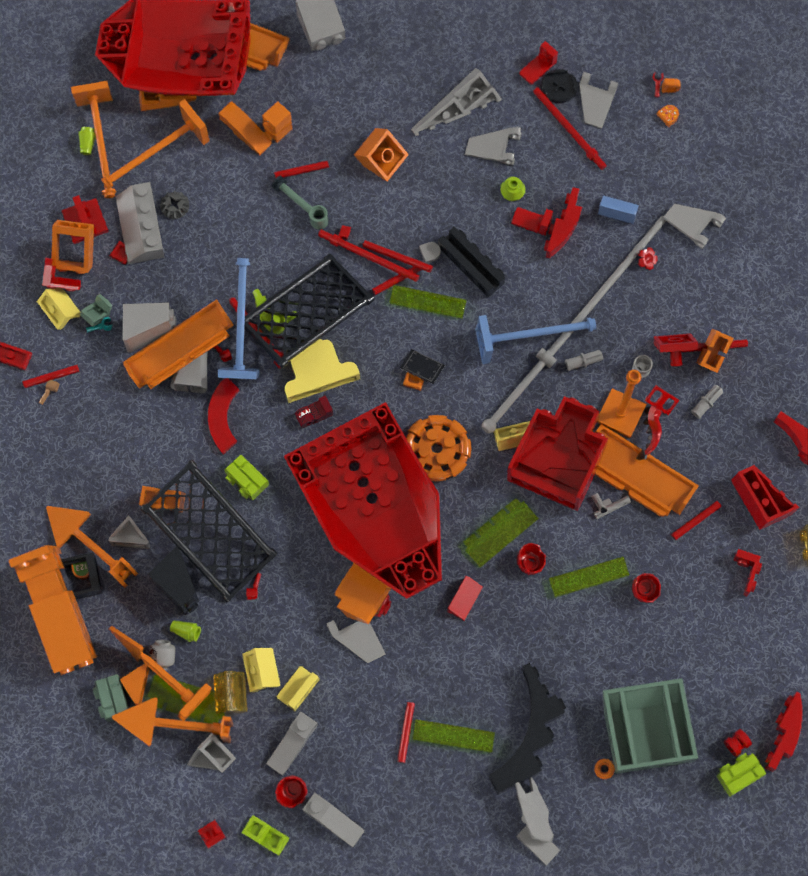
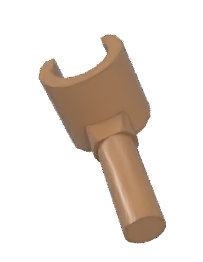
[39,380,60,405]

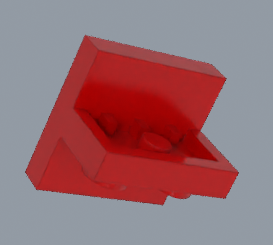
[61,195,109,244]

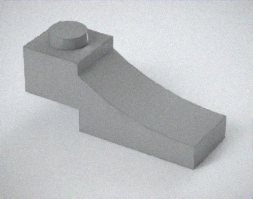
[266,712,318,776]

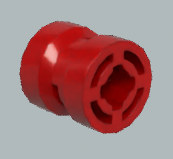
[723,729,752,757]

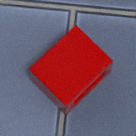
[339,225,351,240]

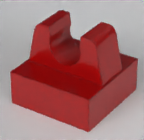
[198,820,226,849]

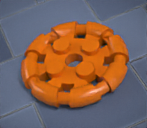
[406,415,472,482]

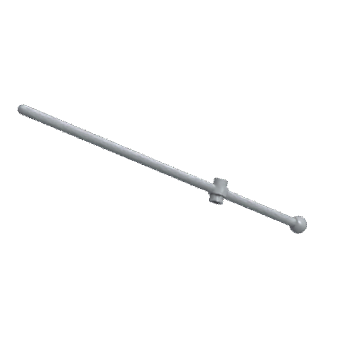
[481,216,666,434]

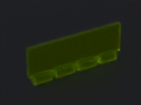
[463,498,539,568]
[147,674,231,724]

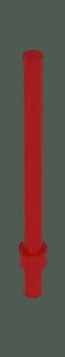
[533,87,607,170]
[318,229,419,282]

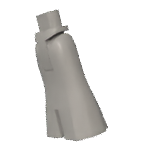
[170,351,208,393]

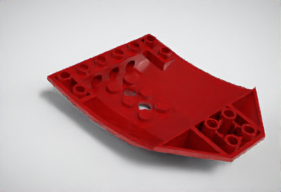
[95,0,250,96]

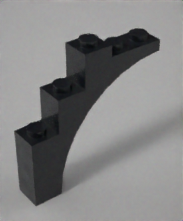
[489,663,566,795]

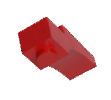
[774,411,808,465]

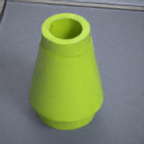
[79,127,96,155]
[170,620,201,642]

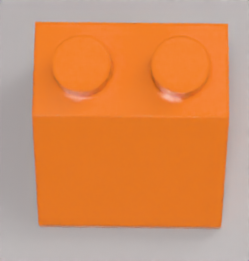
[354,128,409,181]

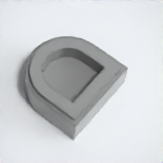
[419,242,441,264]

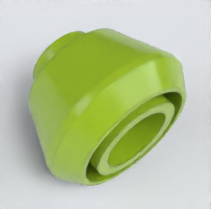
[500,177,525,201]

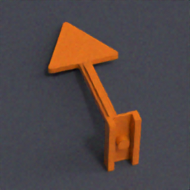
[46,506,138,588]
[109,626,212,721]
[112,697,233,746]

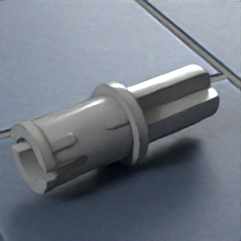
[565,350,603,371]
[691,385,723,419]

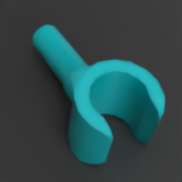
[86,317,112,332]

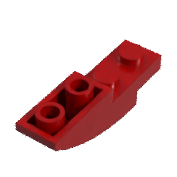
[544,187,582,258]
[765,692,802,772]

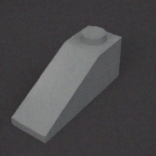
[303,793,365,847]

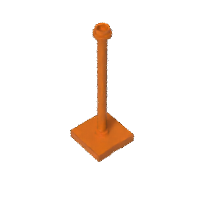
[71,81,116,199]
[101,99,210,188]
[597,370,647,438]

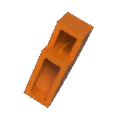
[139,91,197,111]
[219,101,272,155]

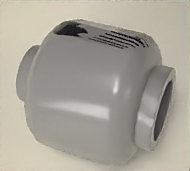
[149,640,175,670]

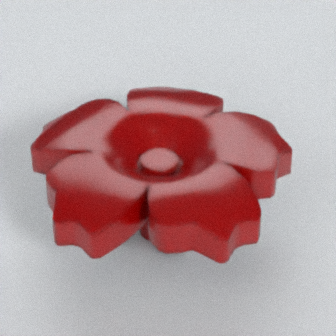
[638,247,658,270]

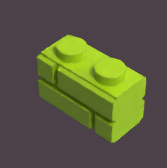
[225,455,269,501]
[717,753,766,797]

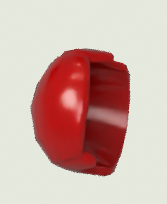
[516,543,546,575]
[631,573,661,603]
[275,775,307,808]

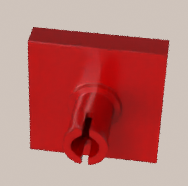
[653,333,698,366]

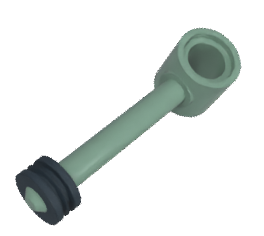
[272,176,329,230]

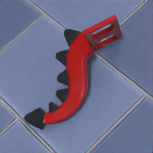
[636,385,680,460]

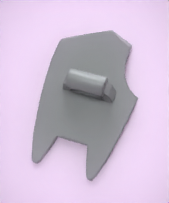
[515,778,554,843]

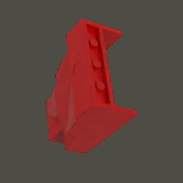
[507,396,608,511]

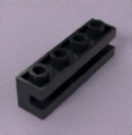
[438,226,505,298]

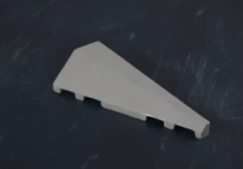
[411,68,502,136]

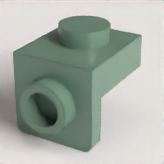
[80,294,112,327]

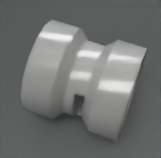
[632,355,653,378]

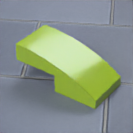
[242,815,290,856]

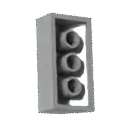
[115,182,165,264]

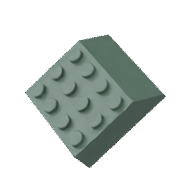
[603,678,698,774]

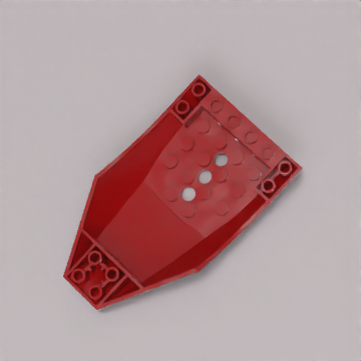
[284,402,442,599]

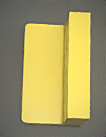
[37,288,81,330]
[242,648,280,692]
[277,666,319,711]

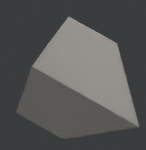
[109,515,150,549]
[187,733,236,773]

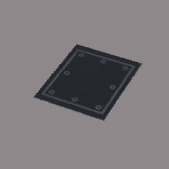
[400,349,445,384]

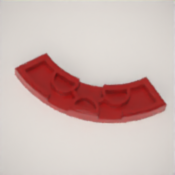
[208,378,240,455]

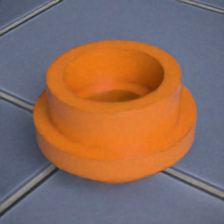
[594,759,615,779]

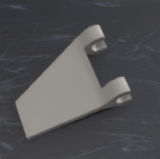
[579,72,618,129]
[465,127,521,166]
[663,204,726,249]
[327,620,386,663]

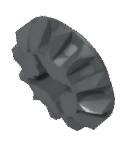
[160,190,190,219]

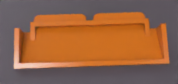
[247,23,290,70]
[123,299,234,389]
[595,424,699,517]
[335,563,391,624]

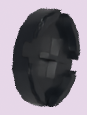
[541,69,577,103]

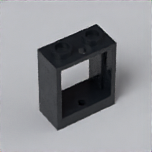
[61,552,103,600]

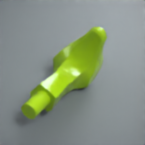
[252,289,297,334]

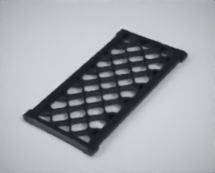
[244,254,374,368]
[140,459,278,603]

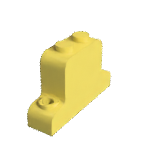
[285,339,360,403]

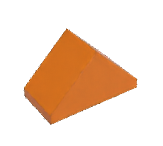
[120,664,150,705]

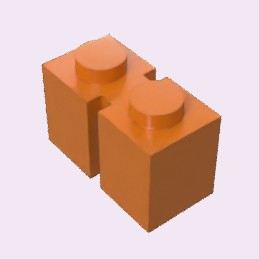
[262,101,293,143]
[696,329,734,373]

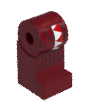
[295,395,333,428]

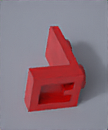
[520,41,558,85]
[511,207,553,236]
[42,258,81,291]
[733,549,762,597]

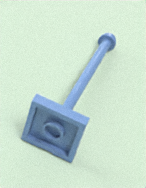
[218,258,260,379]
[475,315,596,364]

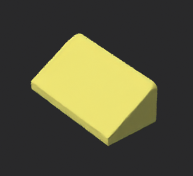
[494,421,530,451]

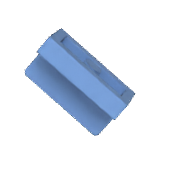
[598,196,639,224]

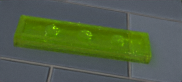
[390,285,467,319]
[549,557,630,598]
[413,719,495,753]

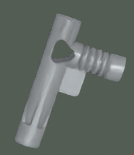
[591,493,631,519]

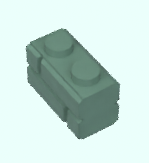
[93,674,129,722]

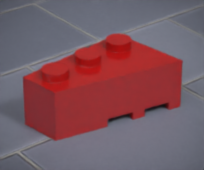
[731,465,799,530]

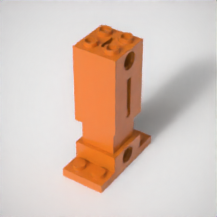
[8,545,97,675]

